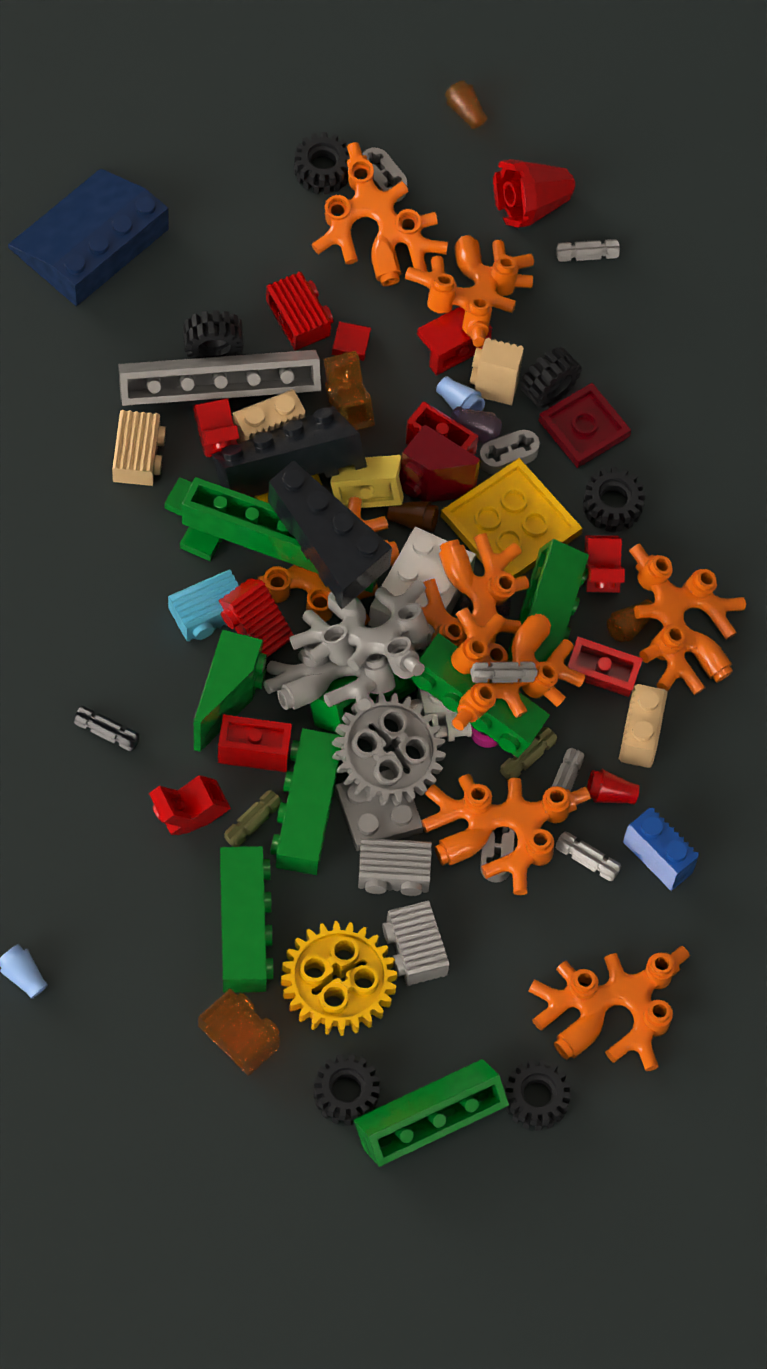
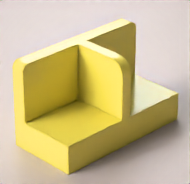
[330,455,404,508]

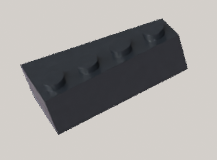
[212,406,367,497]
[268,460,392,610]

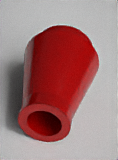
[586,769,640,805]

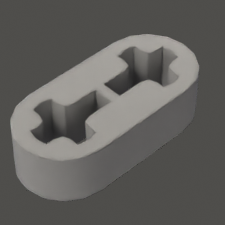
[362,148,407,203]
[479,430,540,475]
[480,827,515,883]

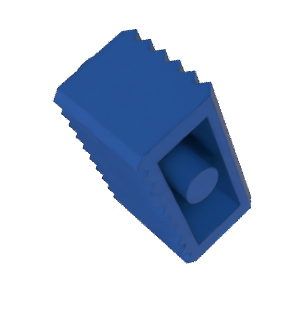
[623,808,698,891]

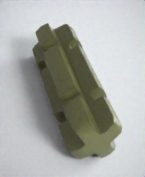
[500,727,557,780]
[224,790,282,847]

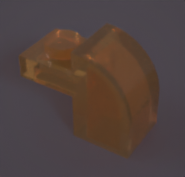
[324,351,375,430]

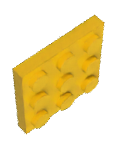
[441,458,583,587]

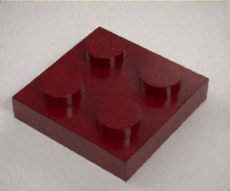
[538,383,631,468]

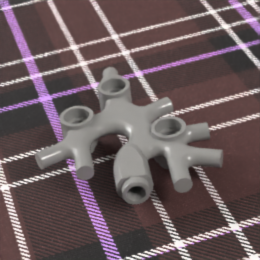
[289,580,430,679]
[263,635,427,711]

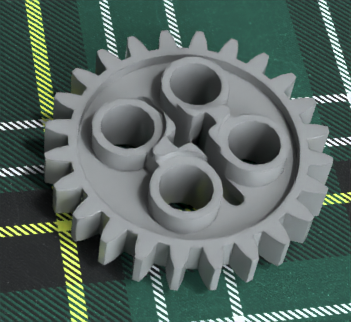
[332,693,446,806]

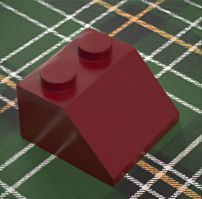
[399,425,481,502]

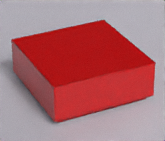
[332,321,371,361]

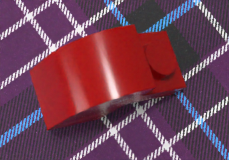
[193,398,240,457]
[584,535,625,593]
[149,775,231,835]

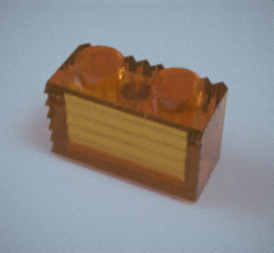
[198,989,280,1076]

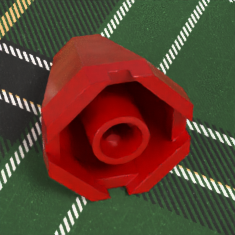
[493,159,575,228]

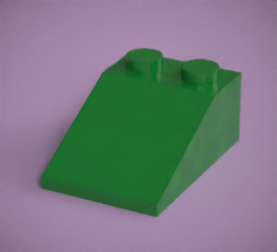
[194,630,267,752]

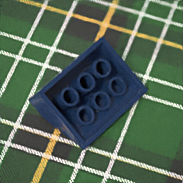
[8,168,169,307]

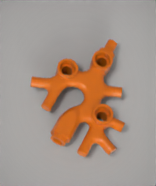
[311,142,448,286]
[405,235,534,347]
[258,497,399,625]
[421,533,529,662]
[629,543,746,695]
[451,608,585,730]
[421,774,591,895]
[528,946,690,1072]

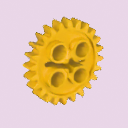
[281,921,397,1036]

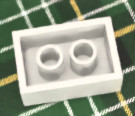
[368,526,476,650]

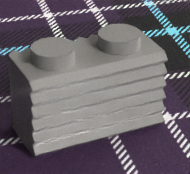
[358,838,432,896]
[382,900,449,986]

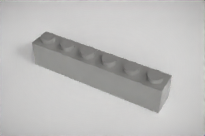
[118,350,321,406]

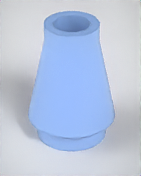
[436,377,485,421]
[0,944,48,999]

